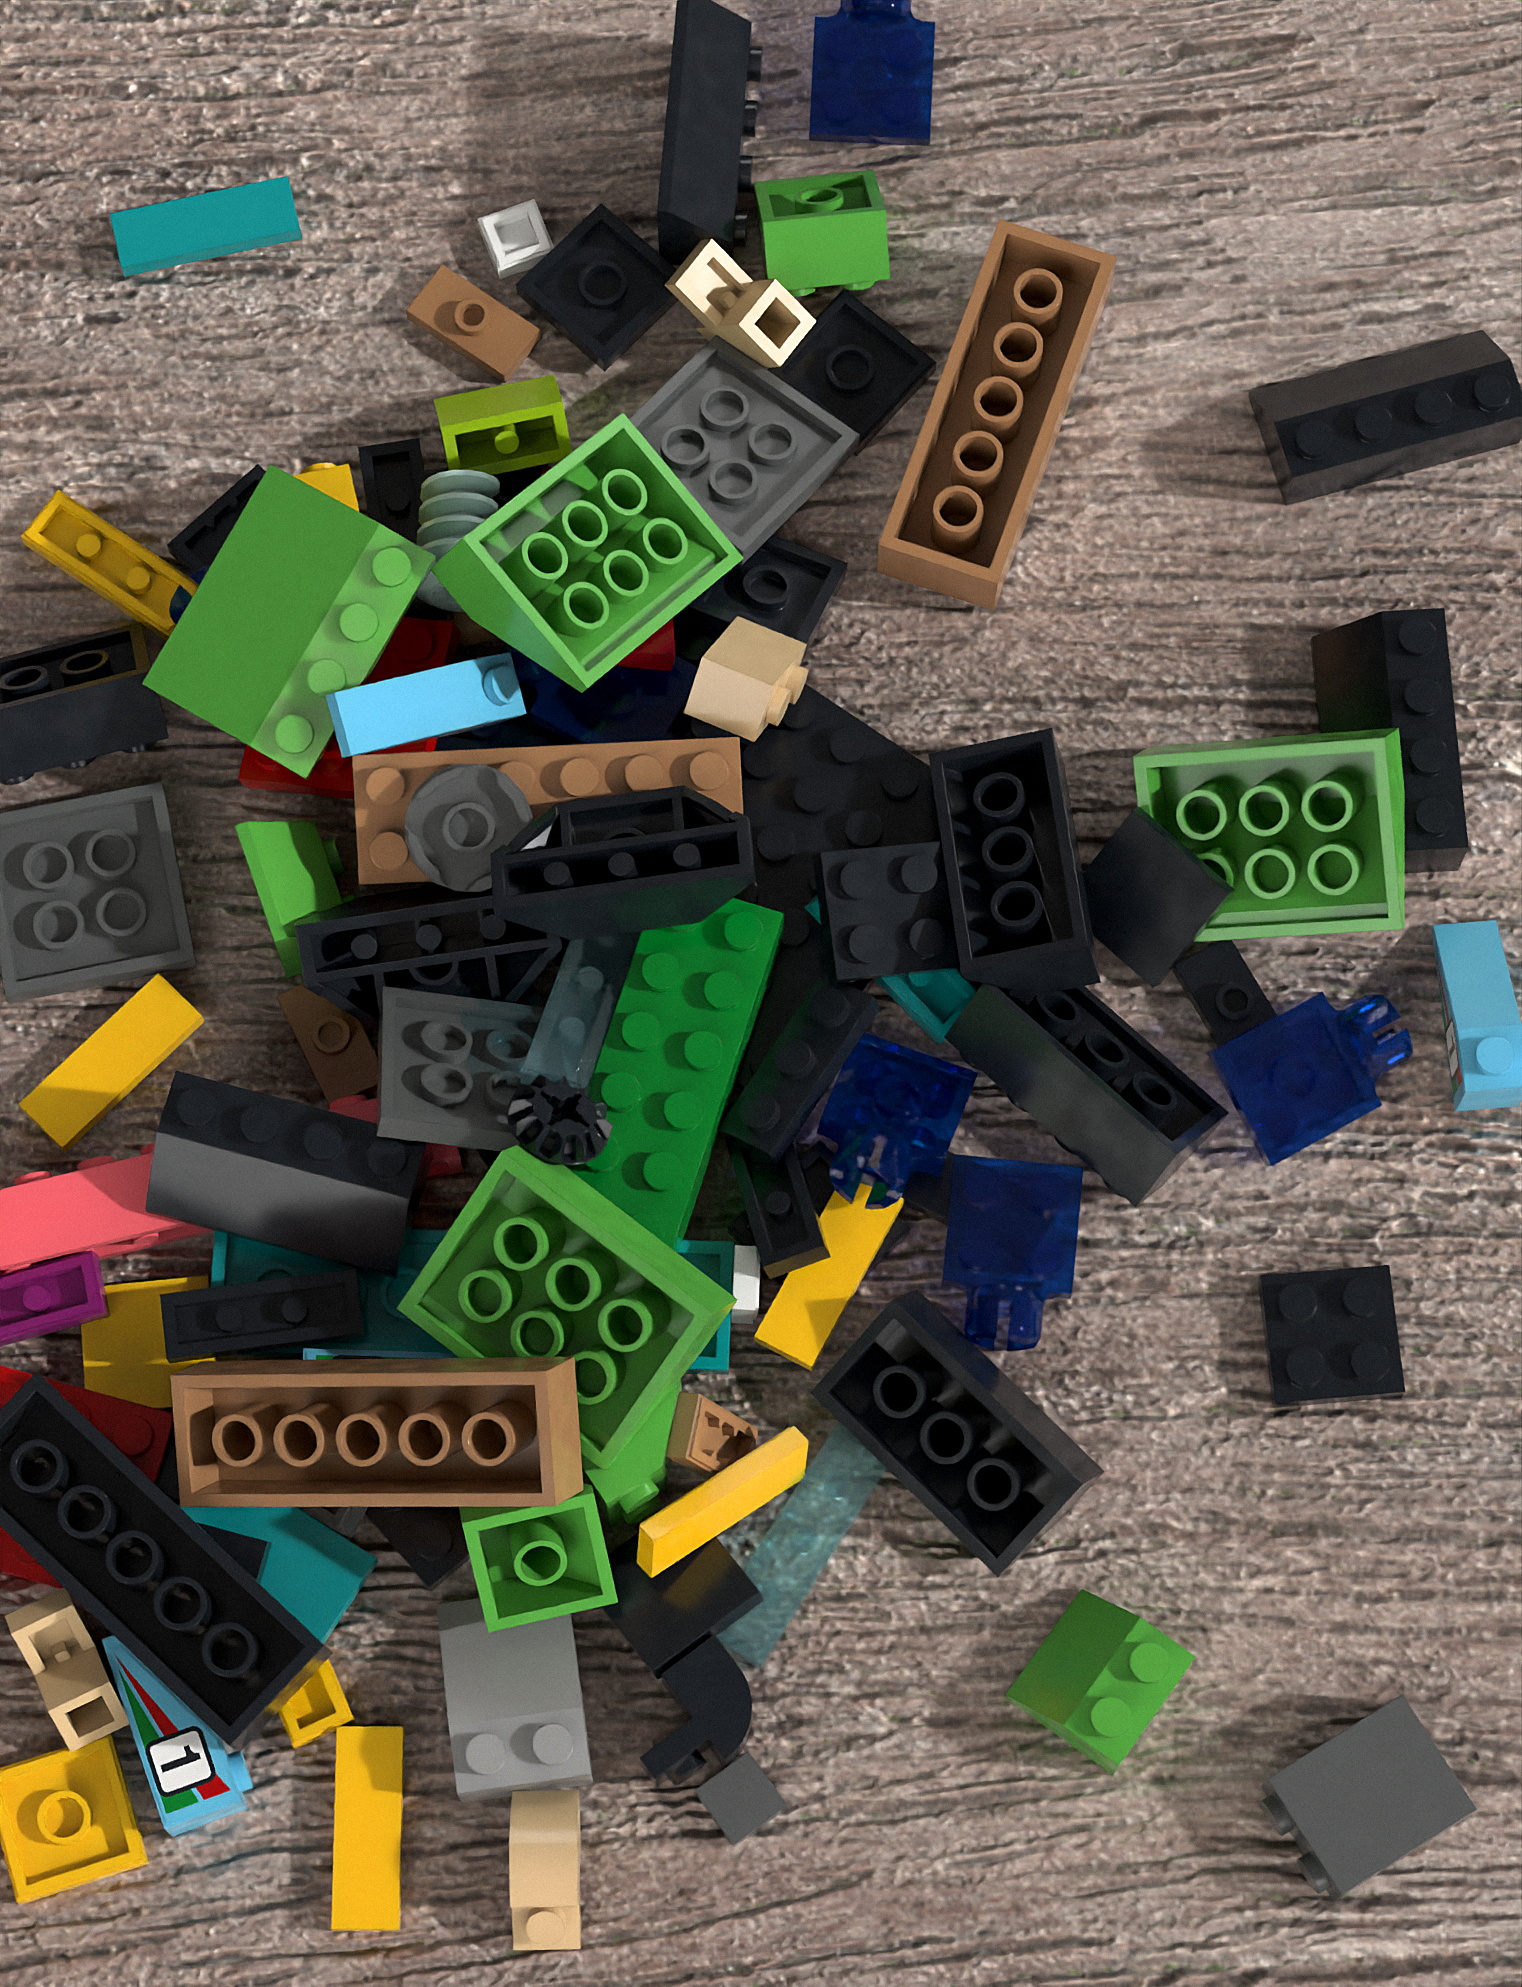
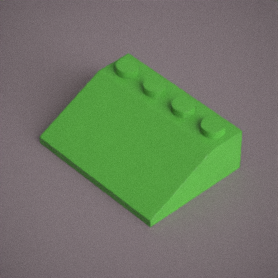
[430,413,744,693]
[142,464,436,780]
[1133,728,1405,942]
[397,1143,738,1471]

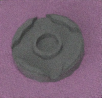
[405,763,533,892]

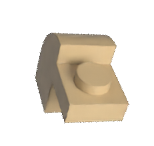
[665,239,816,368]
[5,1588,129,1752]
[509,1790,581,1950]

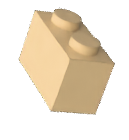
[684,616,808,742]

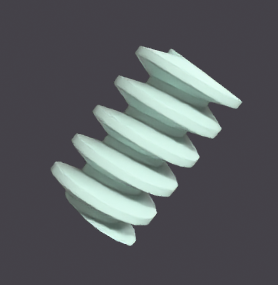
[416,470,500,612]

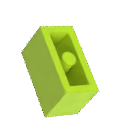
[433,375,572,475]

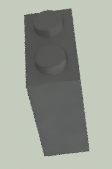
[1260,1694,1477,1902]

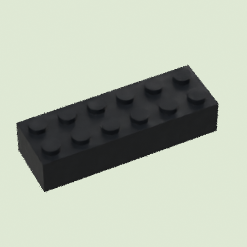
[0,1372,333,1752]

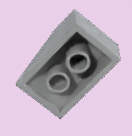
[436,1598,594,1803]

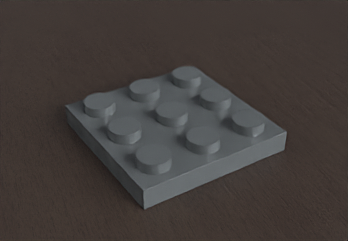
[629,335,860,565]
[0,781,197,1004]
[377,986,576,1151]

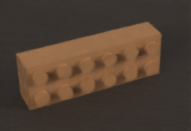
[877,219,1116,611]
[352,736,743,885]
[170,1357,584,1507]

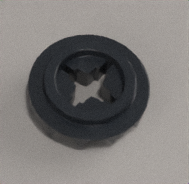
[507,1074,613,1165]

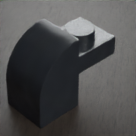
[639,1634,752,1787]

